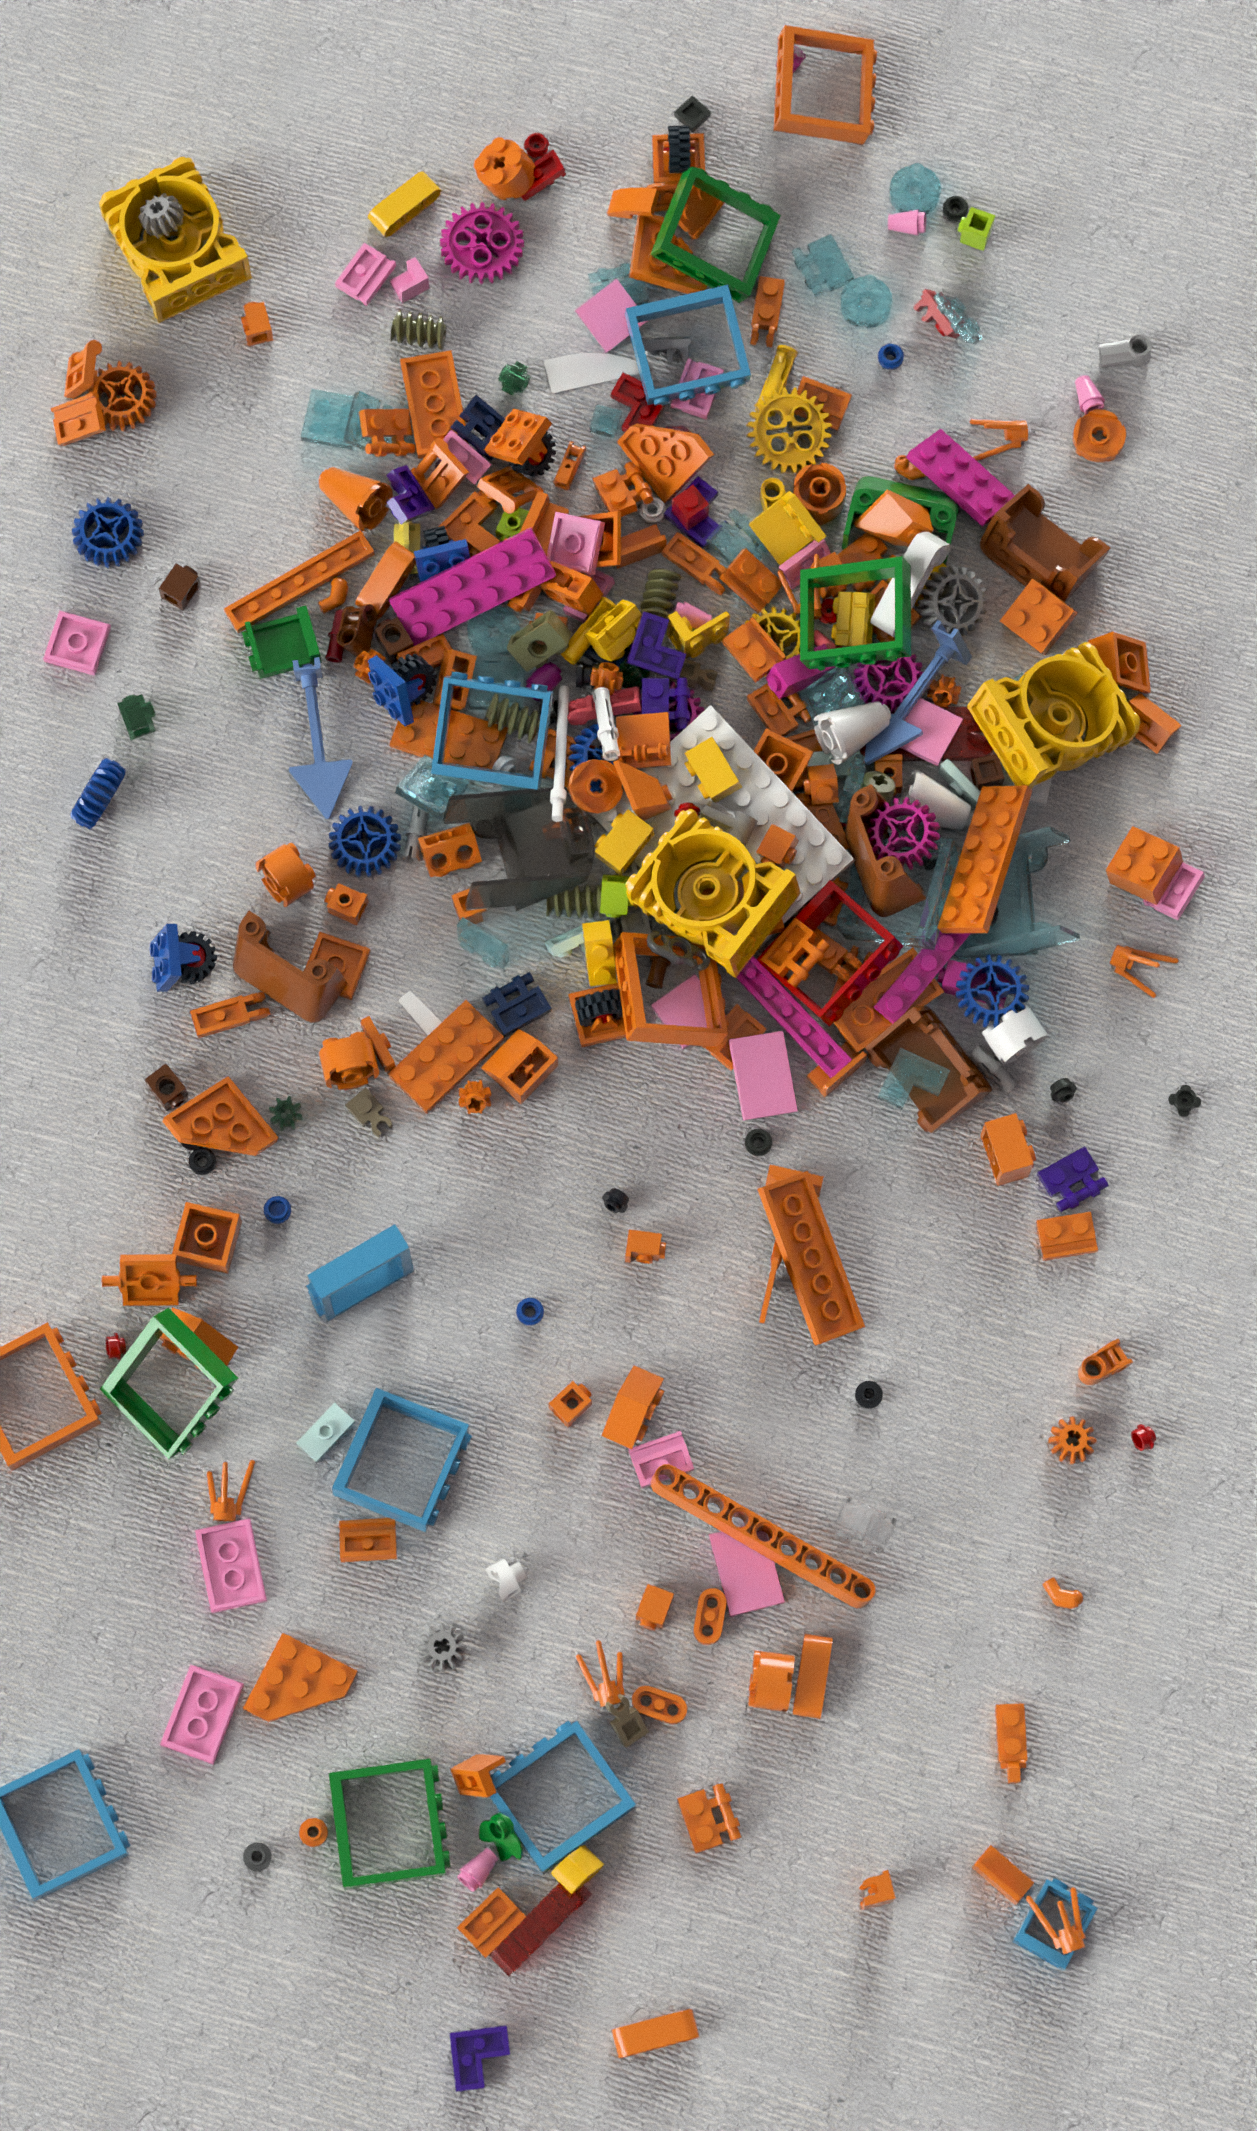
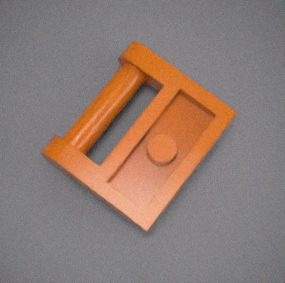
[64,340,102,399]
[410,438,469,509]
[477,466,544,514]

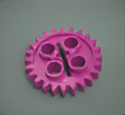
[440,202,524,285]

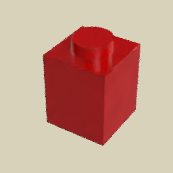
[672,484,709,531]

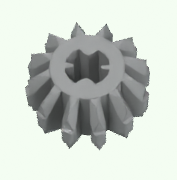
[138,193,185,239]
[418,1623,467,1672]

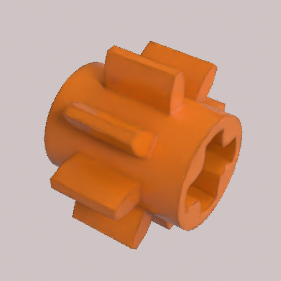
[354,649,386,684]
[590,662,623,695]
[927,674,961,709]
[458,1080,491,1114]

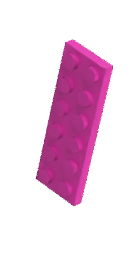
[389,527,556,646]

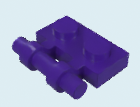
[642,678,690,732]
[1037,1146,1109,1212]

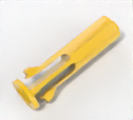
[755,345,798,417]
[561,597,616,665]

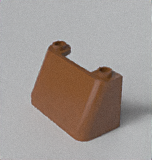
[980,484,1110,602]
[845,784,926,917]
[233,911,348,1023]
[865,1006,992,1134]

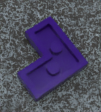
[386,465,435,525]
[664,476,721,549]
[627,612,686,680]
[449,2025,510,2092]

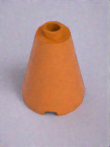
[319,467,393,532]

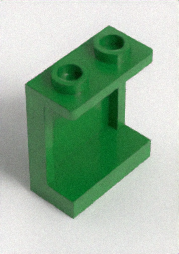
[242,606,322,679]

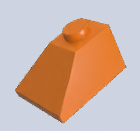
[854,489,933,547]
[578,511,621,568]
[1088,631,1151,694]
[754,729,814,793]
[613,760,673,821]

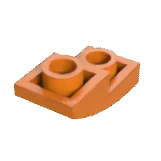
[607,187,660,219]

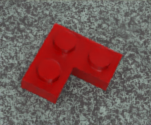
[610,372,665,432]

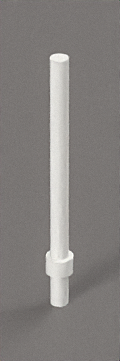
[550,686,569,822]

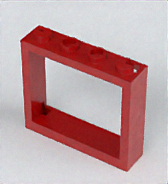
[756,880,904,1027]

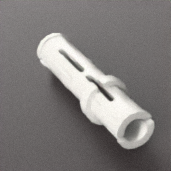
[592,687,620,761]

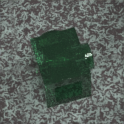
[117,694,156,740]

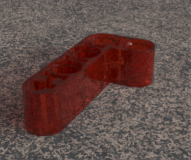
[489,1883,592,1977]

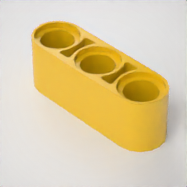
[367,171,441,237]
[551,1844,605,1894]

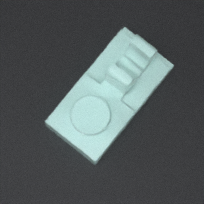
[545,920,595,957]

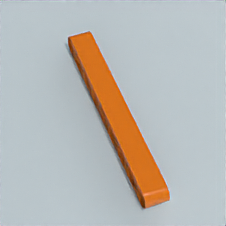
[651,1464,876,1608]

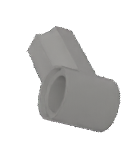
[1098,334,1152,368]
[700,800,758,846]

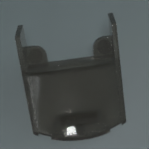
[443,786,595,911]

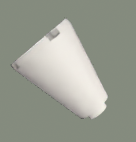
[814,701,891,765]
[897,770,974,830]

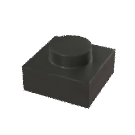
[674,95,711,133]

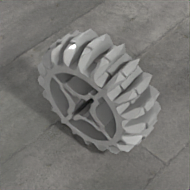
[917,565,989,636]

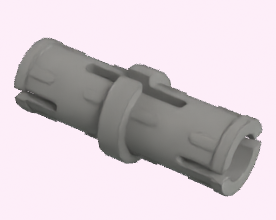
[402,806,430,862]
[968,1045,1020,1095]

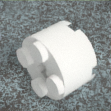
[982,1005,1048,1066]

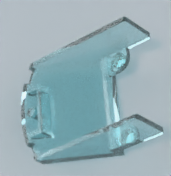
[936,827,1080,959]

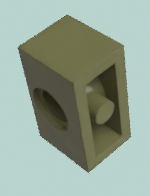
[507,609,571,672]

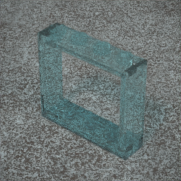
[836,832,962,950]

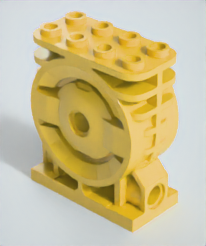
[99,157,252,323]
[967,642,1140,790]
[625,809,801,978]

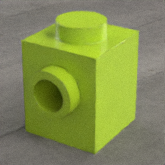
[958,207,995,251]
[496,507,529,542]
[600,874,633,918]

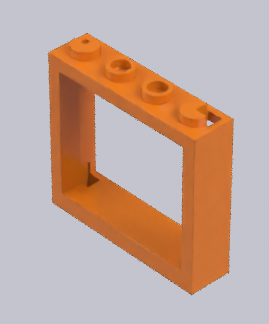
[774,25,877,145]
[613,932,729,1047]
[0,1322,102,1471]

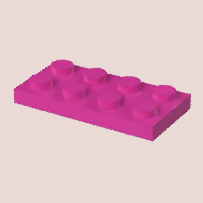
[906,429,1015,527]

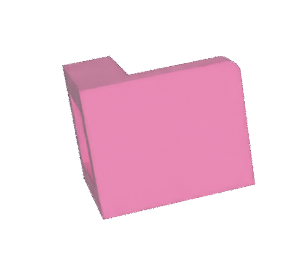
[390,257,429,303]

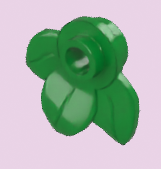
[479,1813,523,1862]

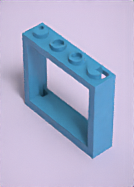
[625,285,751,406]
[431,672,554,790]
[306,1224,414,1321]
[332,1388,472,1532]
[490,1721,636,1874]
[0,1749,131,1901]

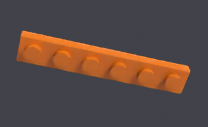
[224,530,375,633]

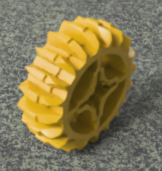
[744,606,800,677]

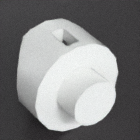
[485,1559,527,1602]

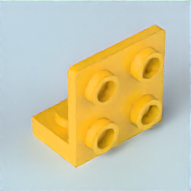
[749,491,826,565]
[667,611,730,659]

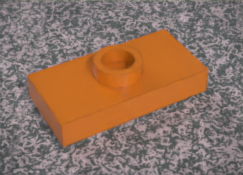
[396,633,452,668]
[360,1016,395,1073]

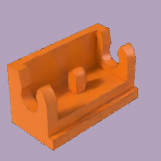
[859,1870,896,1910]

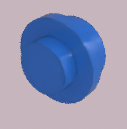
[264,1196,291,1224]

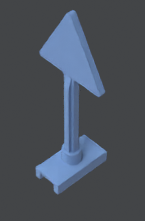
[864,620,972,765]
[289,657,353,820]

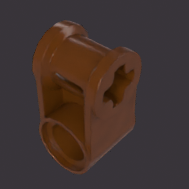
[337,604,377,657]

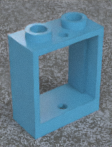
[1012,1878,1098,1971]

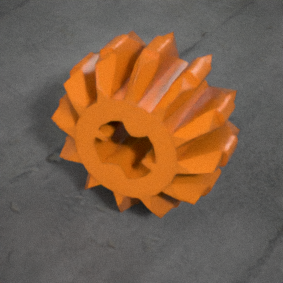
[1048,1416,1096,1465]

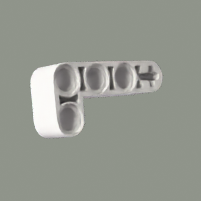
[870,531,951,637]

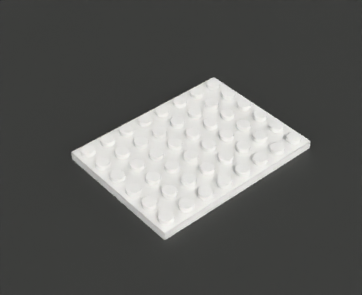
[592,705,855,949]

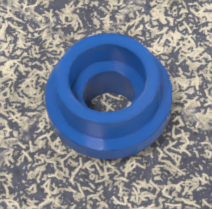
[878,344,904,370]
[516,1298,544,1326]

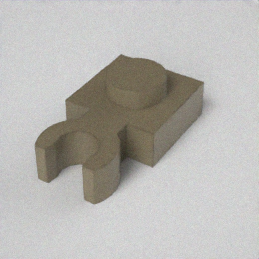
[669,659,718,691]
[345,1087,393,1138]
[605,1694,649,1748]

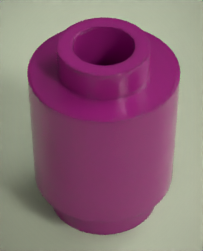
[525,662,562,702]

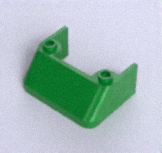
[841,476,959,565]

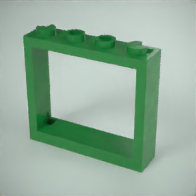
[650,167,781,303]
[800,556,911,671]
[100,1308,238,1459]
[329,1758,451,1890]

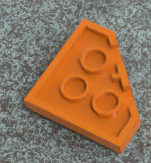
[629,215,707,294]
[617,424,714,503]
[162,1076,279,1156]
[243,1633,358,1722]

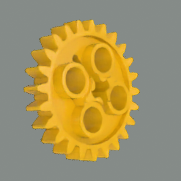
[746,387,832,474]

